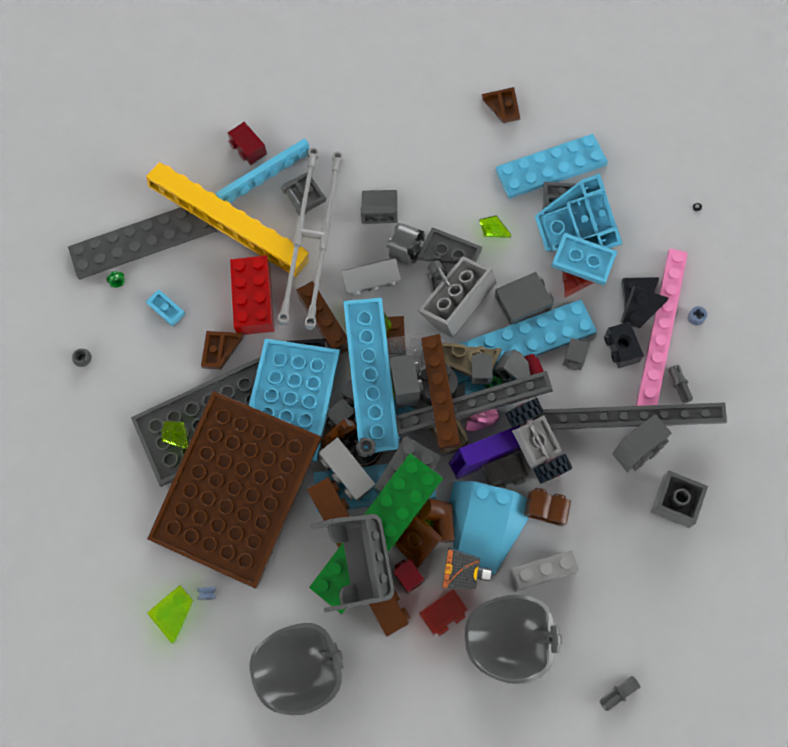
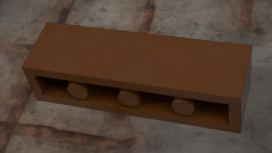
[296,281,348,355]

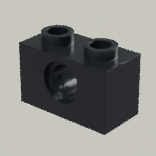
[604,322,644,369]

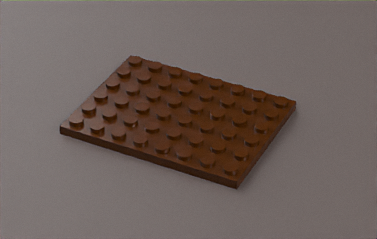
[147,391,322,589]

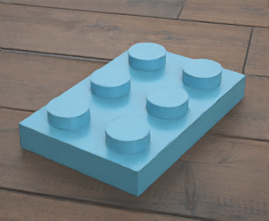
[551,233,618,286]

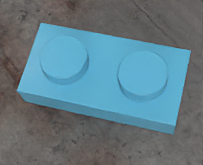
[146,289,186,327]

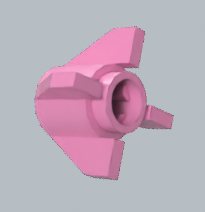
[465,408,499,432]

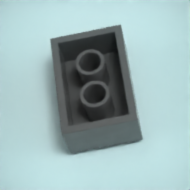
[612,414,672,473]
[374,436,440,494]

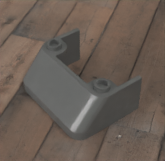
[310,514,394,612]

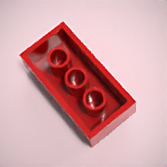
[230,255,275,335]

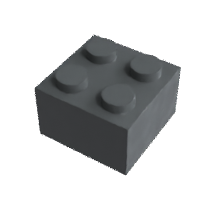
[390,355,423,408]
[650,471,708,528]

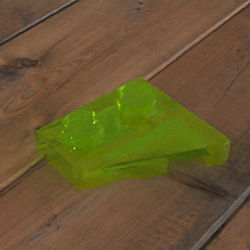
[147,585,194,644]

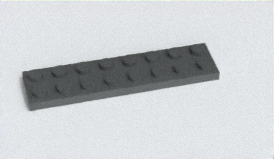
[68,207,217,280]

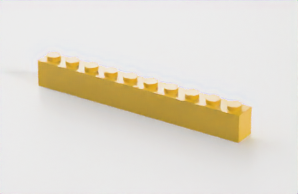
[146,162,309,277]

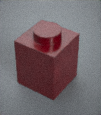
[393,559,425,594]

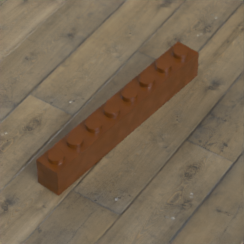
[307,477,411,637]

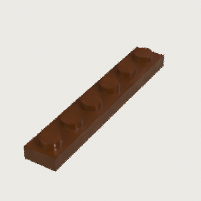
[421,334,460,449]

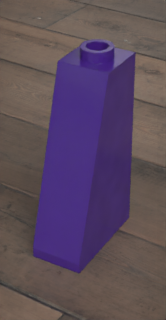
[448,425,521,480]

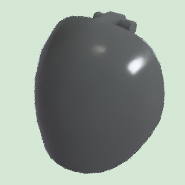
[465,595,562,684]
[249,623,344,715]

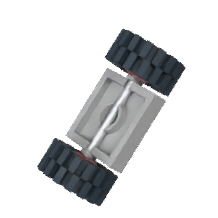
[505,398,573,484]

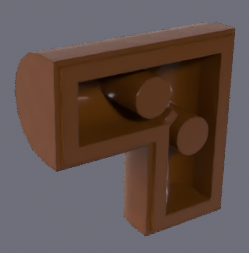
[419,498,455,543]

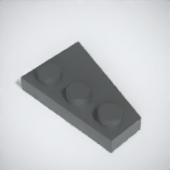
[417,227,482,264]

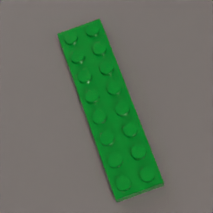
[309,453,444,614]

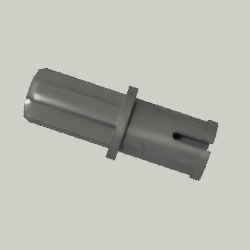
[668,365,693,403]
[600,676,641,711]

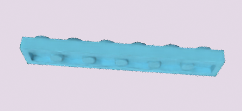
[216,138,310,204]

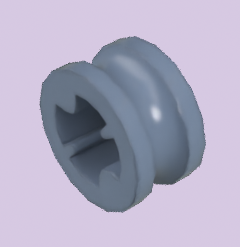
[688,306,708,325]
[197,587,216,600]

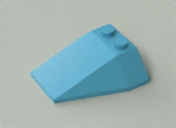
[535,173,623,251]
[449,481,529,575]

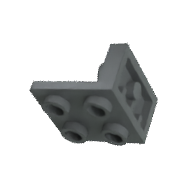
[361,190,398,224]

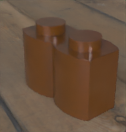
[524,488,571,526]

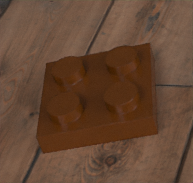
[394,514,443,568]

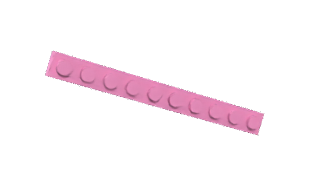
[636,249,688,406]

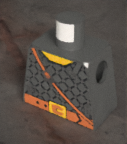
[442,547,491,589]

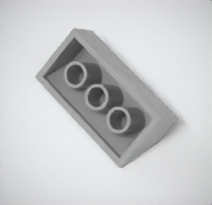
[418,256,497,337]

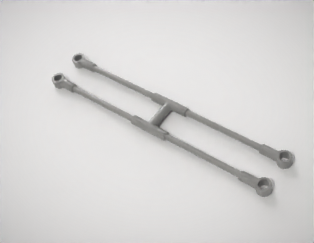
[278,148,343,330]

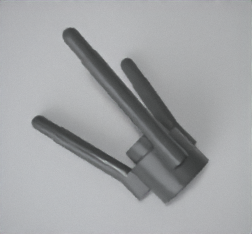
[427,261,451,293]

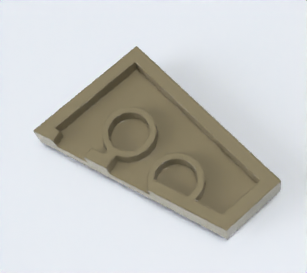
[442,342,502,377]

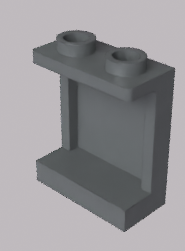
[494,272,554,325]

